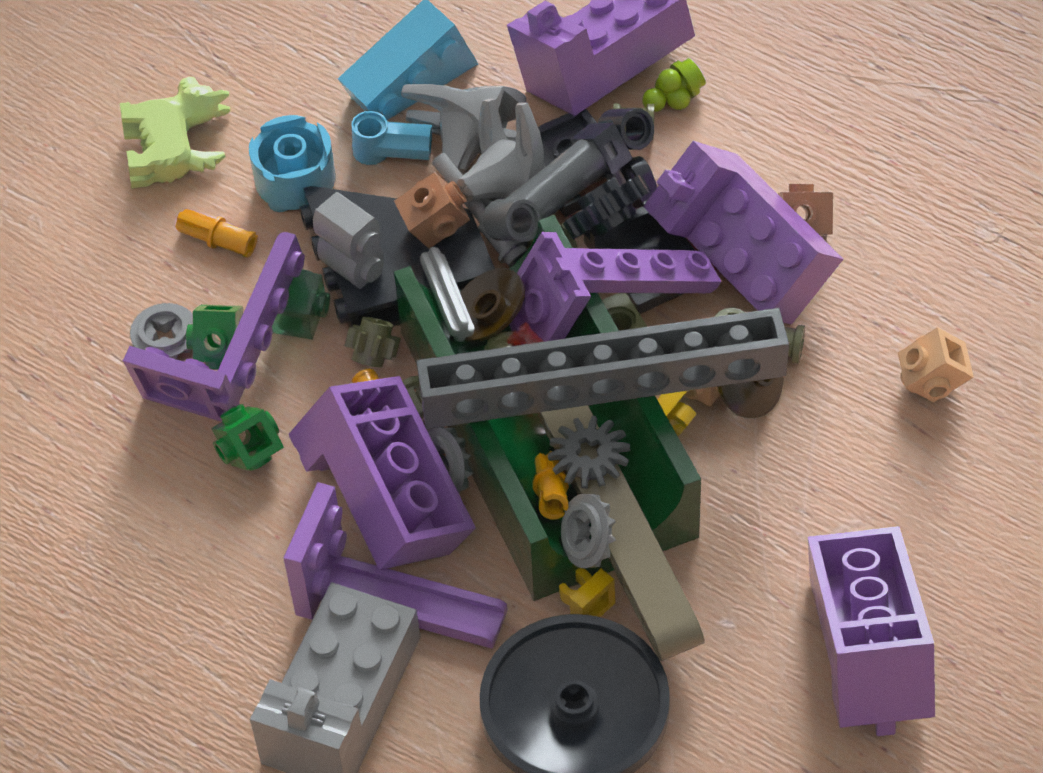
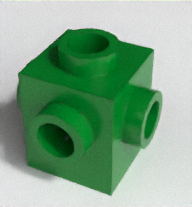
[186,304,243,370]
[211,404,284,471]

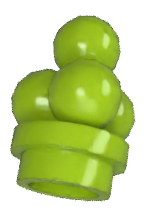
[642,58,706,112]

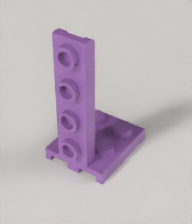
[123,232,305,422]
[509,232,722,345]
[284,482,508,649]

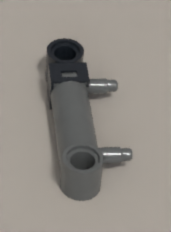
[483,108,654,242]

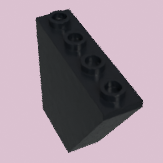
[299,186,495,327]

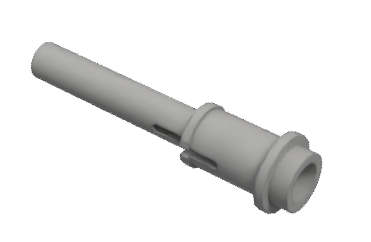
[432,153,528,267]

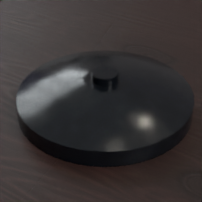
[479,614,670,773]

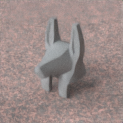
[401,84,526,175]
[457,99,545,225]

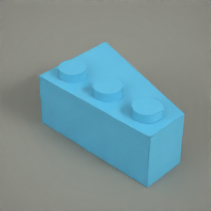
[338,0,478,120]

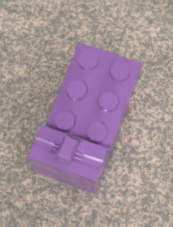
[507,0,695,116]
[643,141,843,324]
[288,376,476,570]
[808,526,935,736]

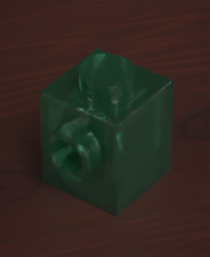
[272,269,330,340]

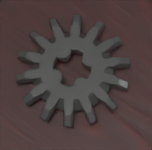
[548,416,630,489]

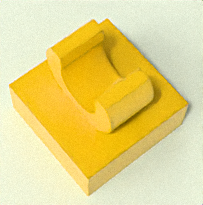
[657,391,696,436]
[559,568,615,617]

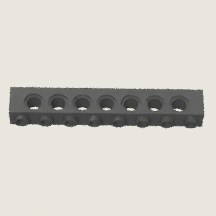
[416,308,789,429]

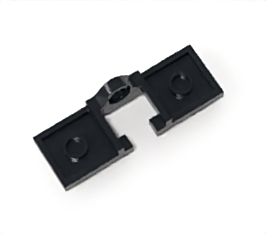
[538,109,695,314]

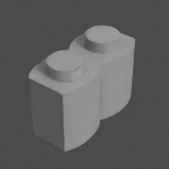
[313,192,384,289]

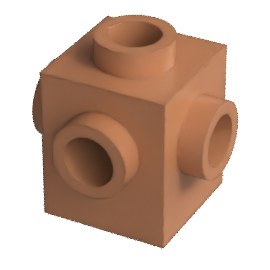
[394,172,470,249]
[778,184,833,235]

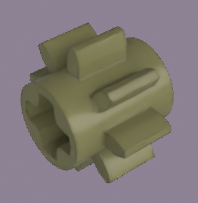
[344,317,401,367]

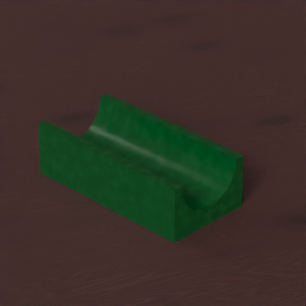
[394,215,701,601]

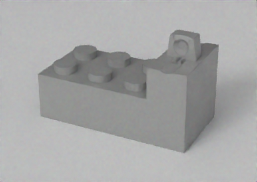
[250,582,420,773]

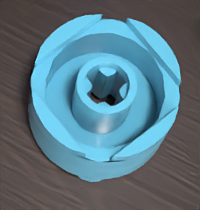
[249,115,336,212]

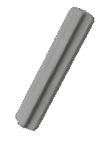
[420,247,474,342]

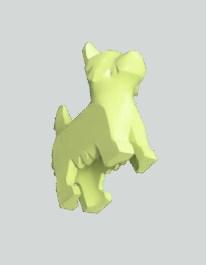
[120,77,230,189]

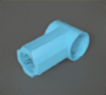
[351,111,432,165]

